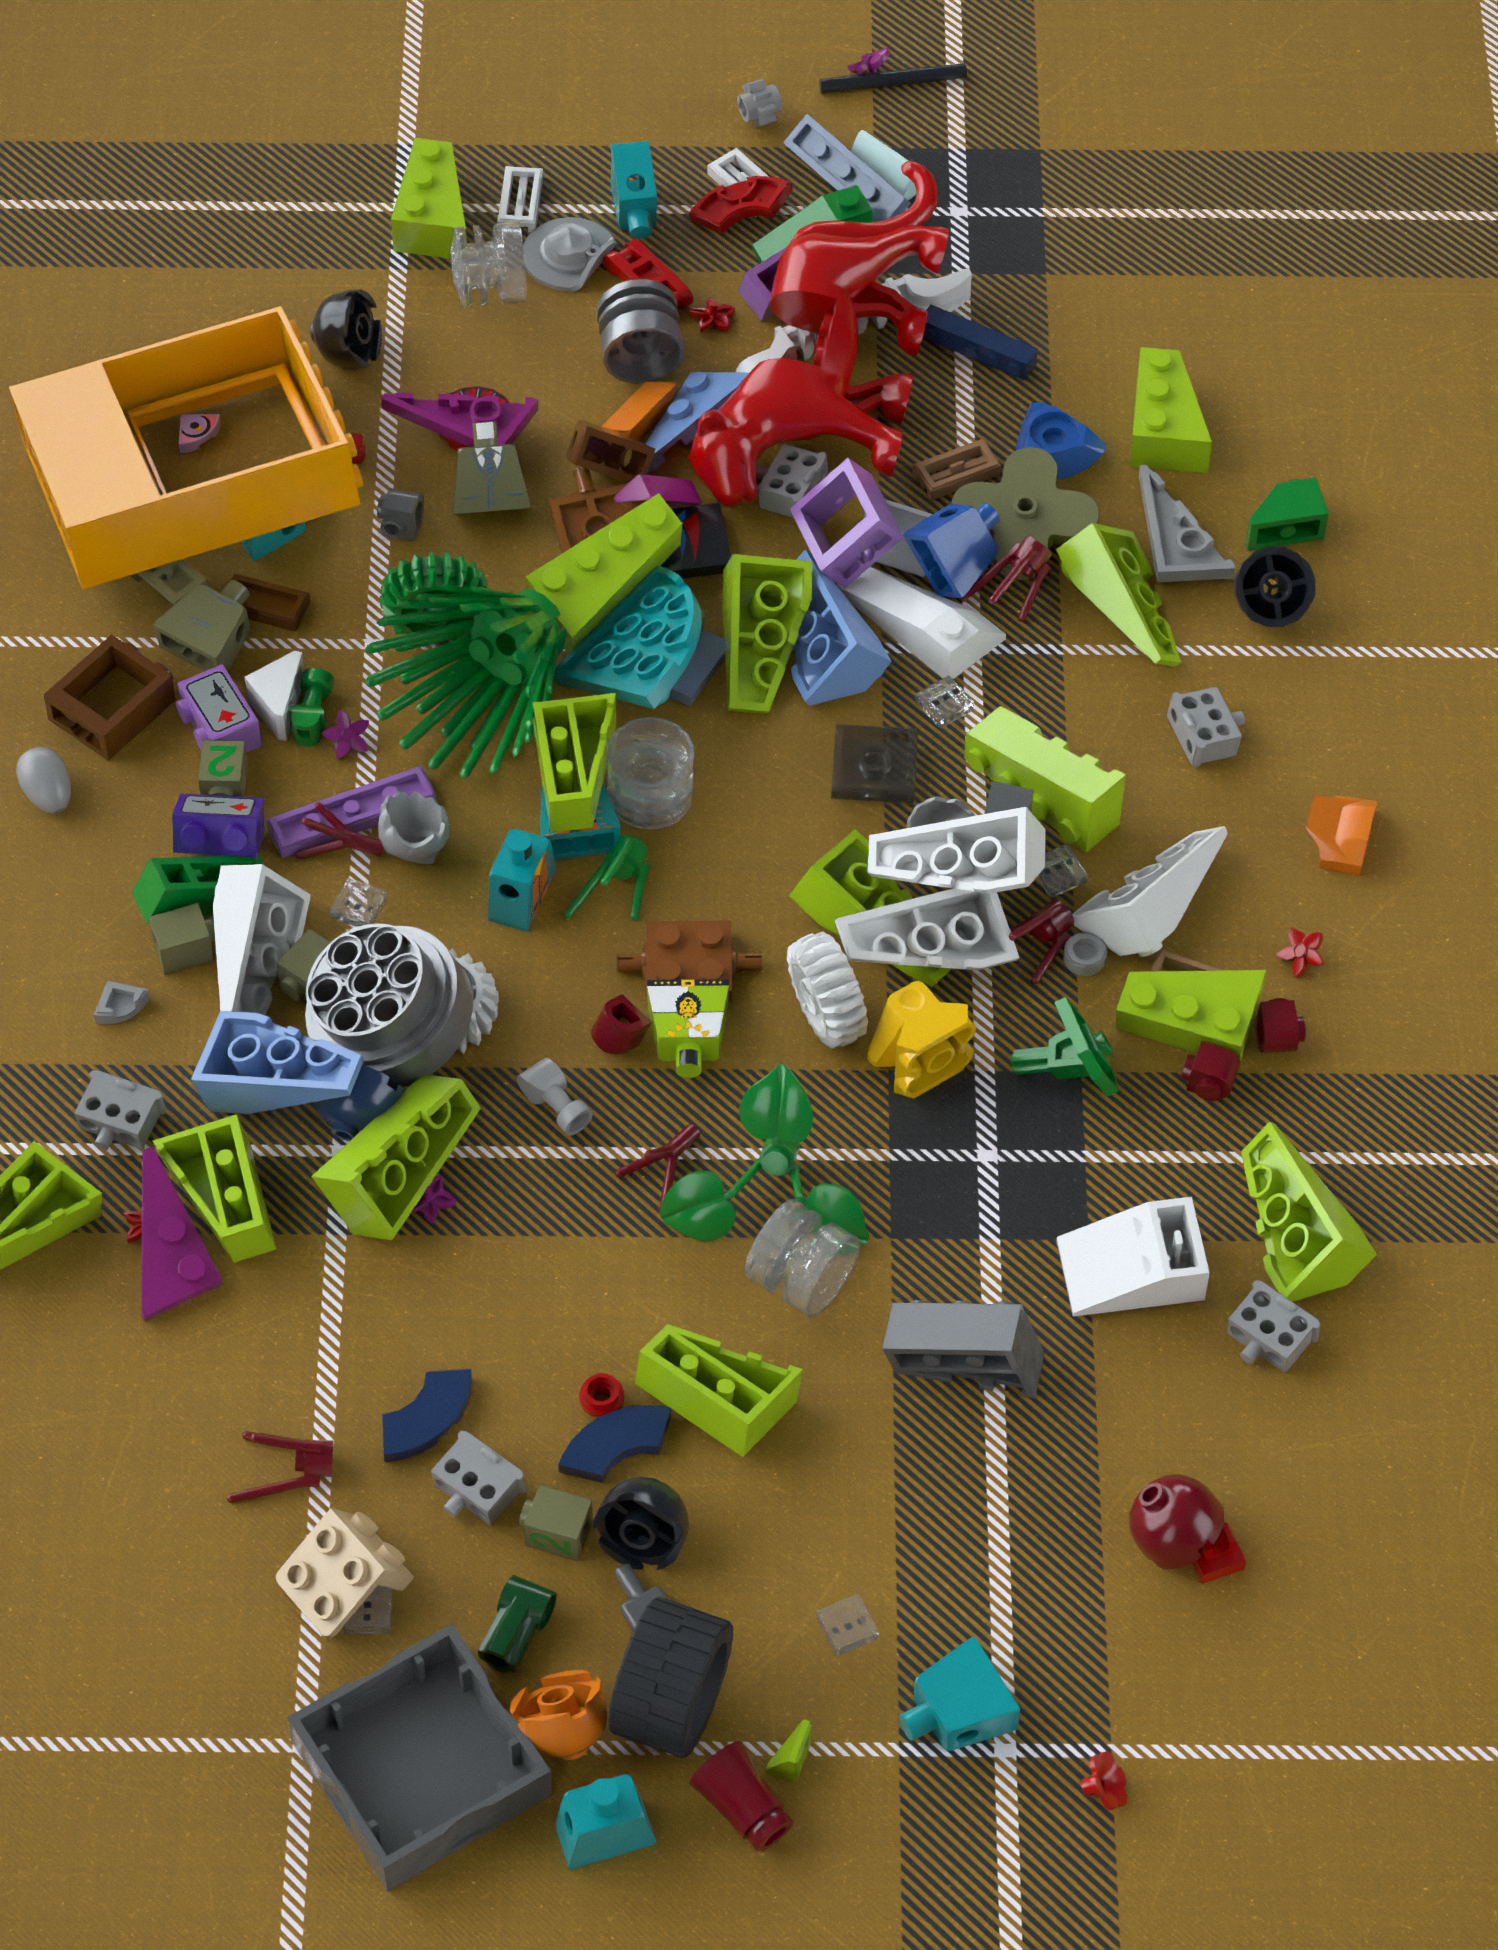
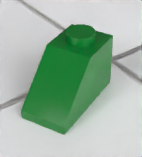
[1245,477,1329,551]

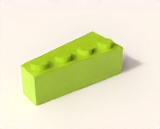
[526,493,682,653]
[964,706,1126,853]
[311,1075,481,1240]

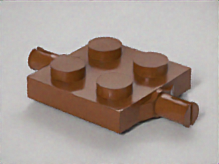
[549,467,634,553]
[617,920,762,1001]

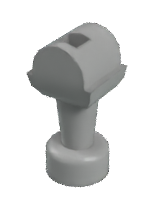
[517,1057,593,1136]

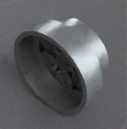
[305,923,473,1090]

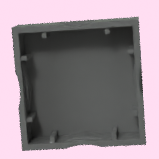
[287,1624,553,1892]

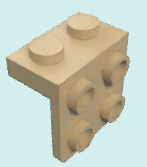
[276,1508,414,1637]

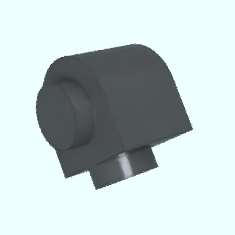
[377,488,424,541]

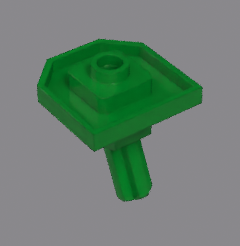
[1011,997,1119,1097]

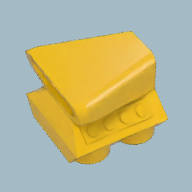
[867,981,976,1099]

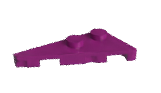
[381,392,538,447]
[141,1146,222,1321]

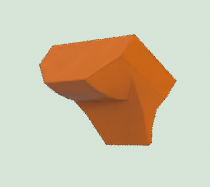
[1306,794,1378,876]

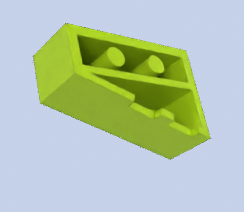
[391,138,468,261]
[1129,347,1212,473]
[533,693,616,833]
[1116,970,1266,1063]
[0,1141,102,1270]

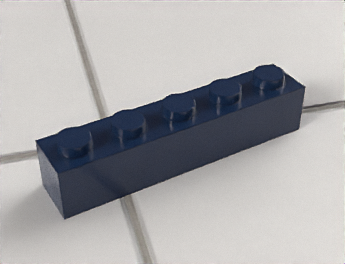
[923,304,1038,381]

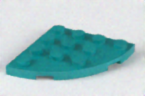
[554,566,702,709]

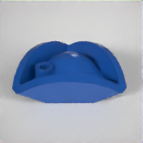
[1015,402,1106,479]

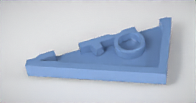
[646,372,749,474]

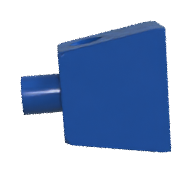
[903,503,1000,598]

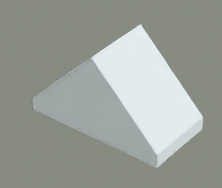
[245,651,304,741]

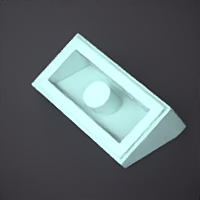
[851,130,917,200]

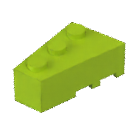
[153,1114,277,1263]
[635,1324,803,1457]

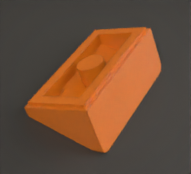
[601,381,677,450]

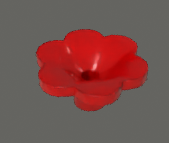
[1081,1751,1127,1810]

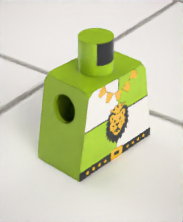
[647,979,729,1078]

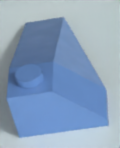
[791,549,892,705]
[191,1011,364,1114]

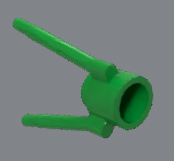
[564,835,650,921]

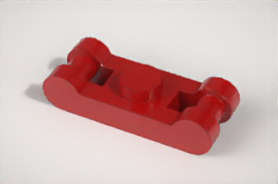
[603,239,694,309]

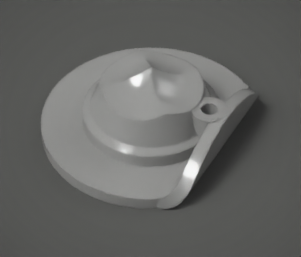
[523,217,618,292]

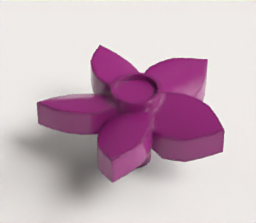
[847,48,890,75]
[321,709,370,759]
[412,1175,456,1225]

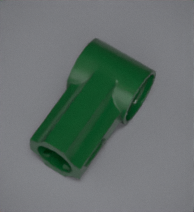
[478,1575,557,1673]

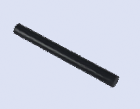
[819,63,967,94]

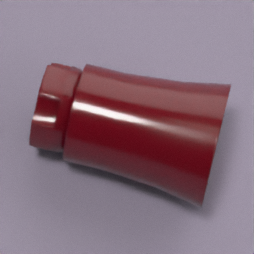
[689,1741,794,1852]

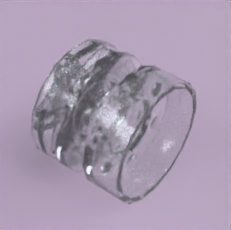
[450,221,527,308]
[607,717,694,829]
[744,1199,860,1319]

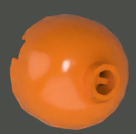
[510,1670,608,1760]

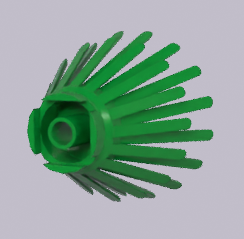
[365,585,567,778]

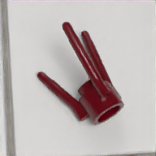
[958,535,1052,622]
[1009,900,1074,984]
[227,1431,333,1503]

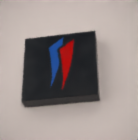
[661,502,731,579]

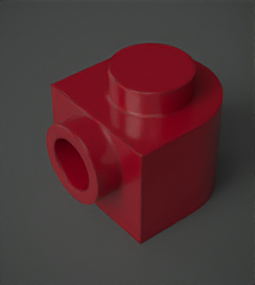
[591,994,652,1054]
[1254,998,1306,1053]
[1180,1041,1240,1101]

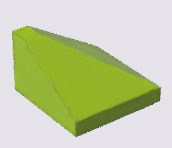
[765,1719,812,1783]

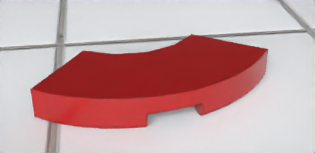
[688,176,793,234]

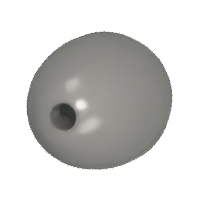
[16,747,71,814]

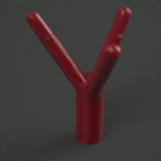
[295,802,384,859]
[615,1124,701,1212]

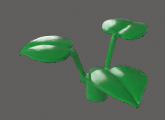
[660,1063,870,1253]

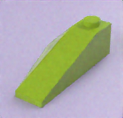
[1056,523,1182,667]
[722,554,812,714]
[789,829,953,987]
[1241,1122,1377,1302]

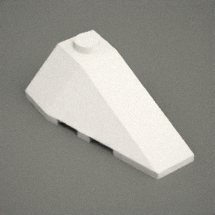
[837,567,1006,683]
[868,807,1045,894]
[1072,826,1228,957]
[213,864,311,1015]
[835,889,1019,970]

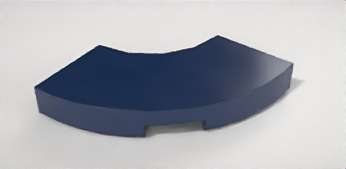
[382,1369,472,1462]
[558,1405,671,1483]

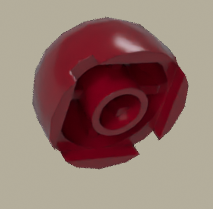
[1129,1474,1224,1569]

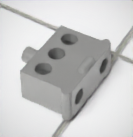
[756,444,828,518]
[1167,687,1245,768]
[74,1070,166,1150]
[1227,1280,1320,1373]
[431,1431,527,1526]

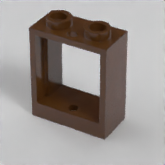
[43,634,176,761]

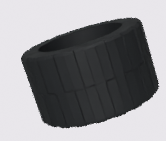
[608,1597,734,1758]

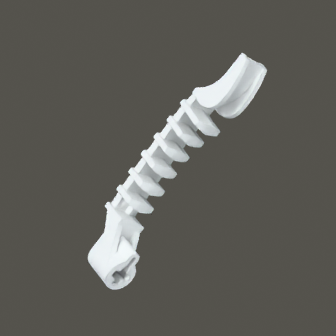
[736,268,972,373]

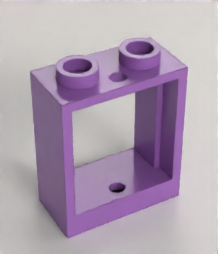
[790,458,904,588]

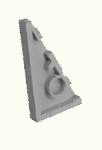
[1138,465,1235,582]

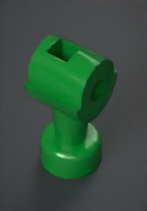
[288,668,334,747]

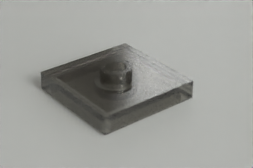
[831,724,918,803]

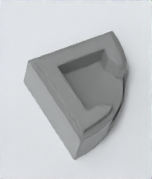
[94,981,150,1024]

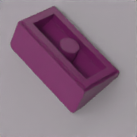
[614,474,702,508]

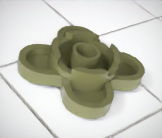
[952,447,1099,580]

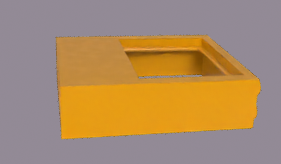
[9,306,363,590]

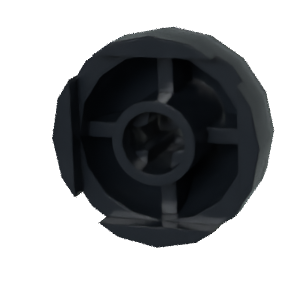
[310,289,382,369]
[1234,547,1316,627]
[593,1477,689,1570]

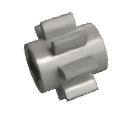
[737,79,782,127]

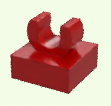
[1192,1522,1246,1584]

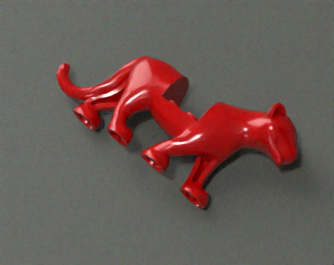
[687,161,949,508]

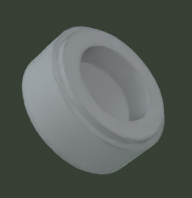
[1063,933,1107,976]

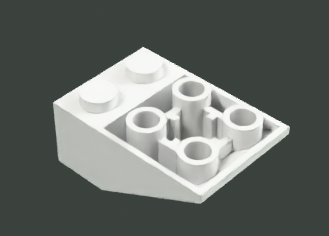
[1057,1197,1210,1317]

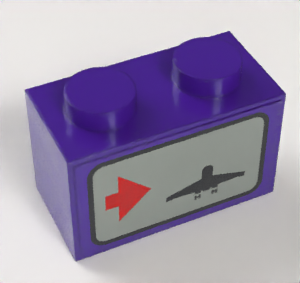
[172,794,264,857]

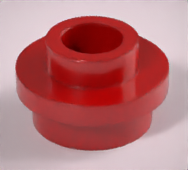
[579,1373,624,1418]

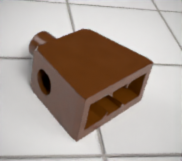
[566,420,655,482]

